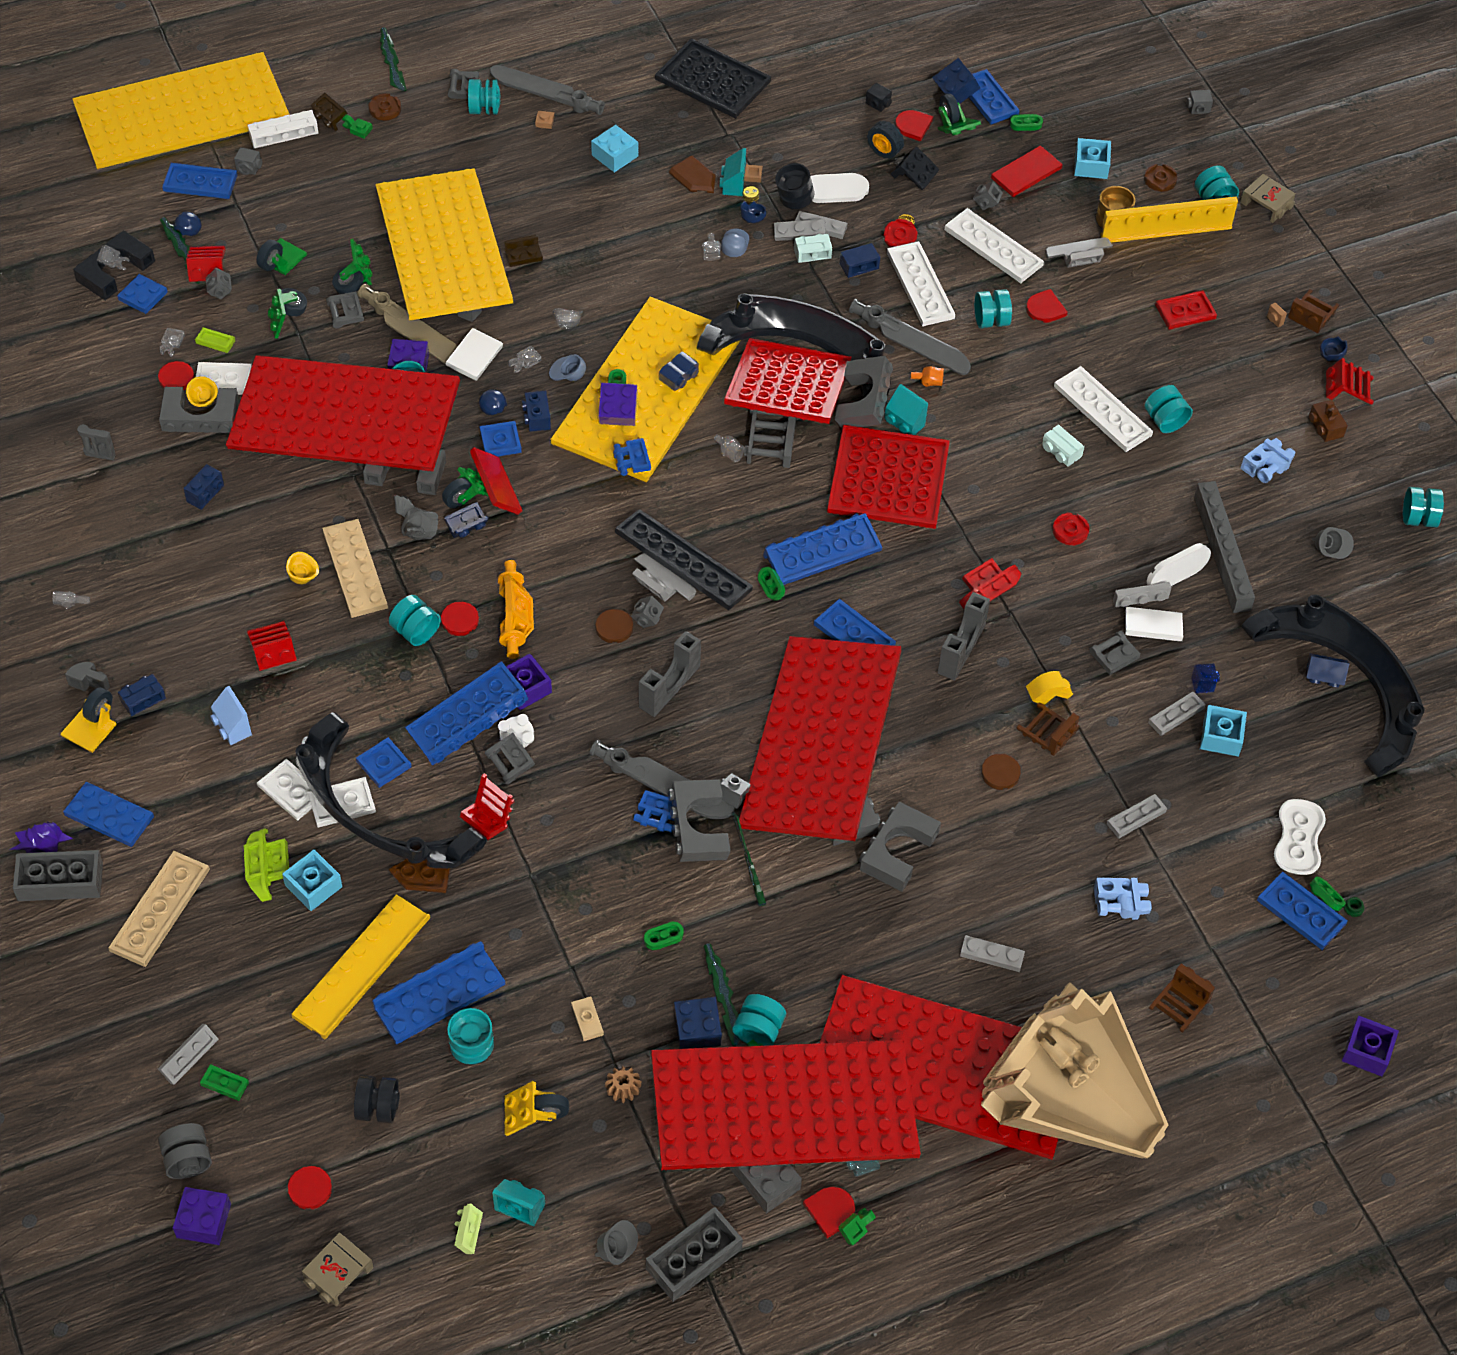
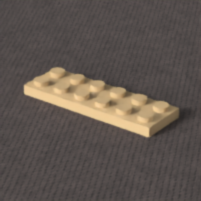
[322,519,388,618]
[109,851,210,967]

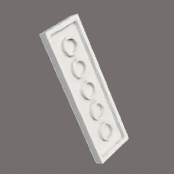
[944,208,1044,283]
[887,241,955,326]
[1054,366,1153,452]

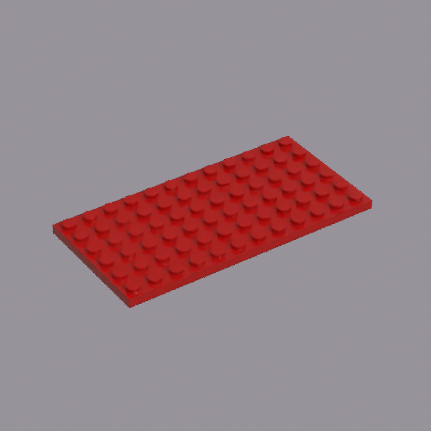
[226,355,460,472]
[739,636,902,841]
[820,975,1058,1160]
[651,1040,921,1170]

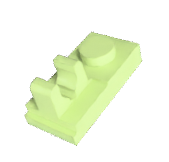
[455,1204,483,1254]

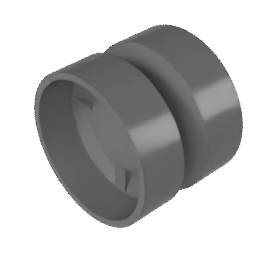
[158,1123,212,1179]

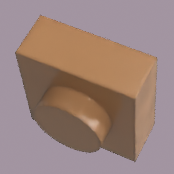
[535,111,555,129]
[744,165,763,183]
[1267,303,1287,328]

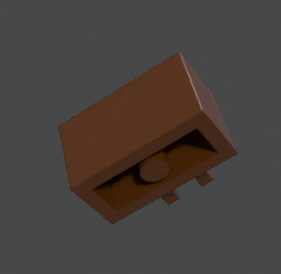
[1309,400,1348,442]

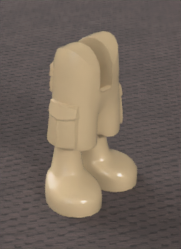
[1039,1027,1100,1088]

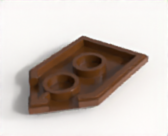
[669,156,716,193]
[389,859,451,893]

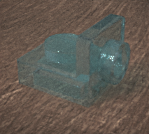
[846,1160,880,1177]

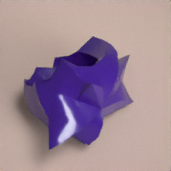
[9,821,73,853]

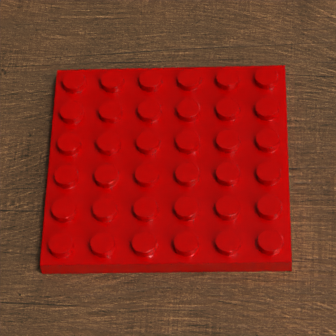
[724,338,852,424]
[827,425,950,529]

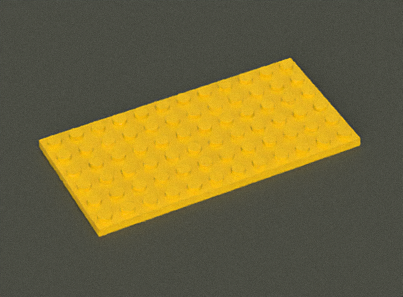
[72,52,290,169]
[376,168,513,320]
[551,297,741,482]

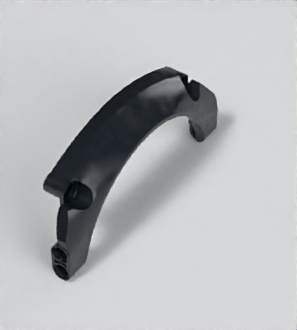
[697,293,891,399]
[1242,595,1425,777]
[295,712,487,869]

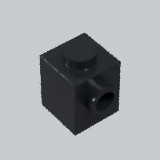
[866,83,892,112]

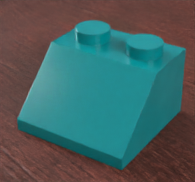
[720,148,746,196]
[884,384,928,435]
[492,1179,545,1226]

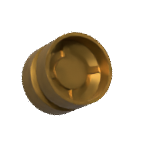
[1096,186,1135,228]

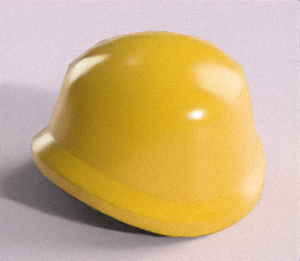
[186,377,218,407]
[286,552,319,584]

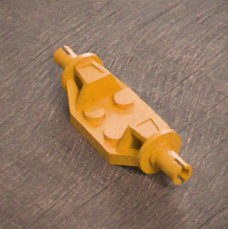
[498,560,534,659]

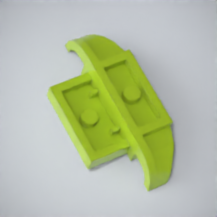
[244,828,289,902]

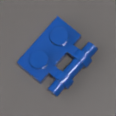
[613,438,651,476]
[634,790,674,832]

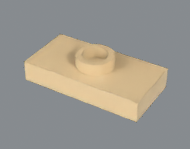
[571,997,604,1041]

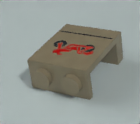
[1241,174,1296,223]
[302,1232,374,1307]

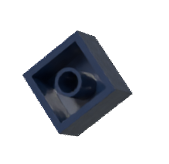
[932,58,980,104]
[674,997,722,1049]

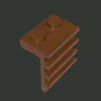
[1288,289,1340,333]
[1017,702,1080,756]
[1149,964,1215,1033]

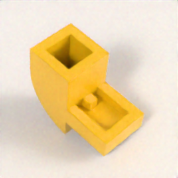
[1026,671,1073,705]

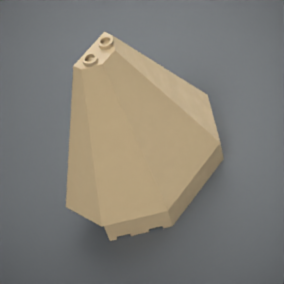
[981,982,1168,1159]

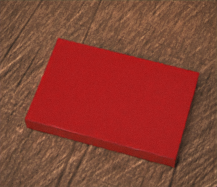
[1155,290,1217,330]

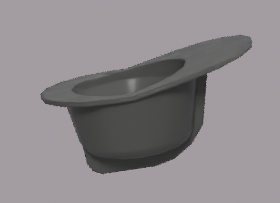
[1312,527,1354,559]
[594,1220,638,1265]

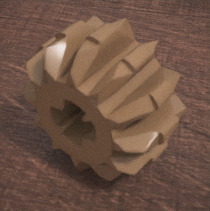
[605,1066,641,1104]

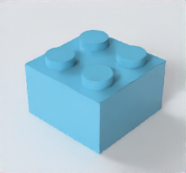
[591,125,638,172]
[1074,138,1111,179]
[1200,705,1247,757]
[282,850,342,911]

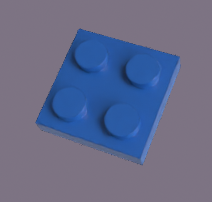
[117,274,168,314]
[480,421,522,456]
[356,737,412,788]

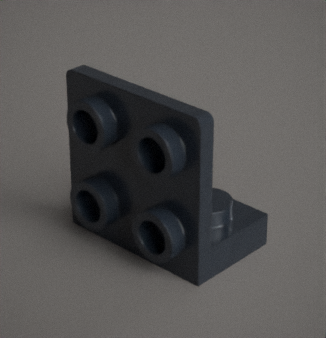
[891,146,939,190]

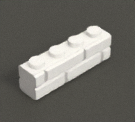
[247,110,318,148]

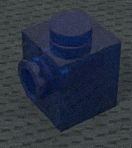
[1192,663,1220,693]

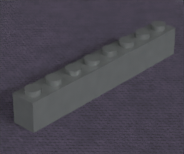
[1194,481,1255,613]

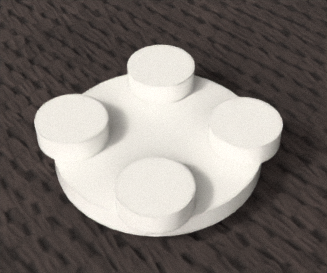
[498,714,534,748]

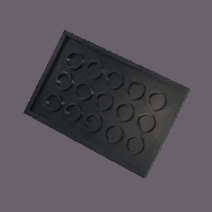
[655,38,771,119]

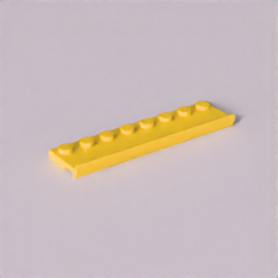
[1101,197,1238,243]
[292,894,430,1039]

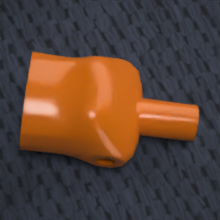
[911,366,944,387]

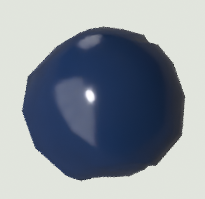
[740,201,766,223]
[173,211,202,236]
[1320,336,1348,362]
[479,389,507,415]

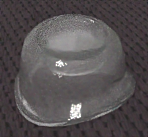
[552,308,583,329]

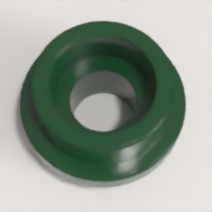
[1344,897,1364,917]

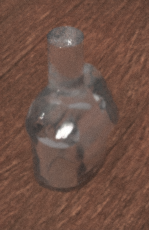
[702,233,721,261]
[714,434,745,462]
[52,591,90,609]

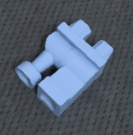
[1240,438,1295,483]
[1093,878,1151,920]

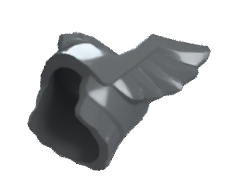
[394,495,438,540]

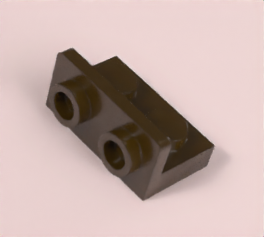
[311,93,348,131]
[504,235,543,267]

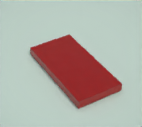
[991,146,1063,197]
[470,447,523,515]

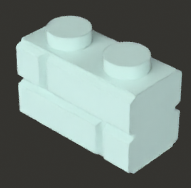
[794,234,832,263]
[1042,425,1084,466]

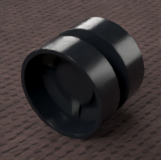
[775,163,815,209]
[354,1075,400,1123]

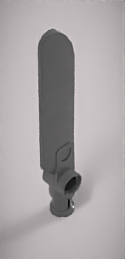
[490,65,605,115]
[849,299,971,375]
[589,739,734,819]

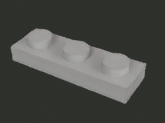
[795,211,848,239]
[774,219,826,241]
[1113,582,1171,607]
[1148,692,1206,736]
[1107,794,1167,839]
[960,935,1025,972]
[158,1024,219,1085]

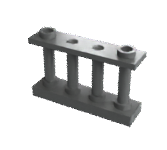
[744,410,796,468]

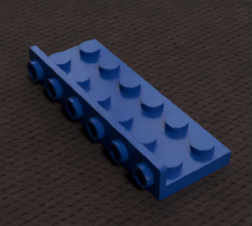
[763,513,882,585]
[405,661,528,765]
[372,941,505,1045]

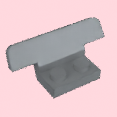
[1046,237,1113,268]
[632,553,696,602]

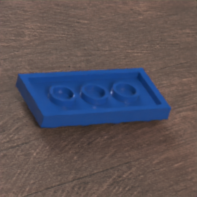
[969,69,1019,124]
[162,163,237,199]
[814,599,896,646]
[63,782,154,847]
[1257,871,1348,950]

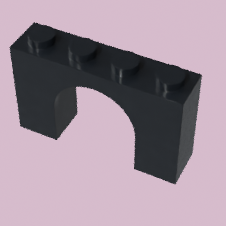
[73,230,155,301]

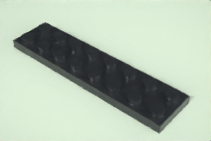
[615,509,753,611]

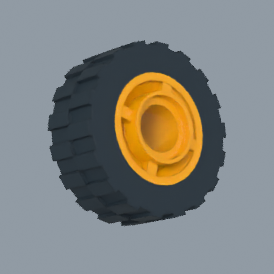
[867,120,904,159]

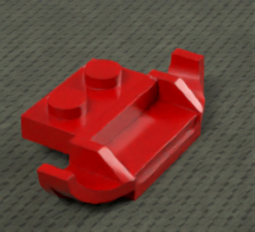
[959,558,1022,609]

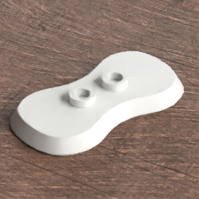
[1274,799,1326,875]

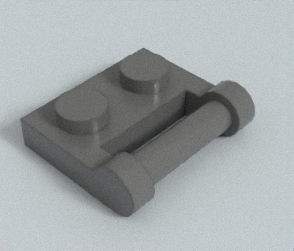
[448,69,479,99]
[326,291,364,329]
[77,424,116,461]
[1089,630,1140,675]
[485,733,535,784]

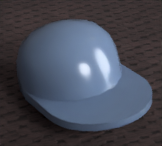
[721,229,749,257]
[549,354,586,381]

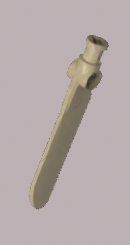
[357,284,458,369]

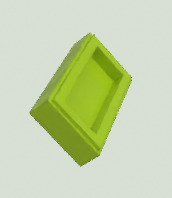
[195,327,235,353]

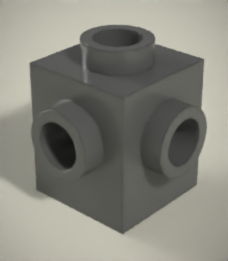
[973,181,1003,210]
[206,268,232,299]
[631,596,664,628]

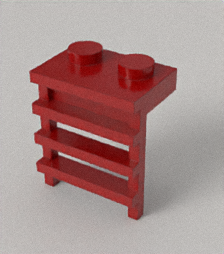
[186,246,226,282]
[1326,358,1374,405]
[247,621,297,671]
[460,773,514,840]

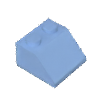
[210,686,252,745]

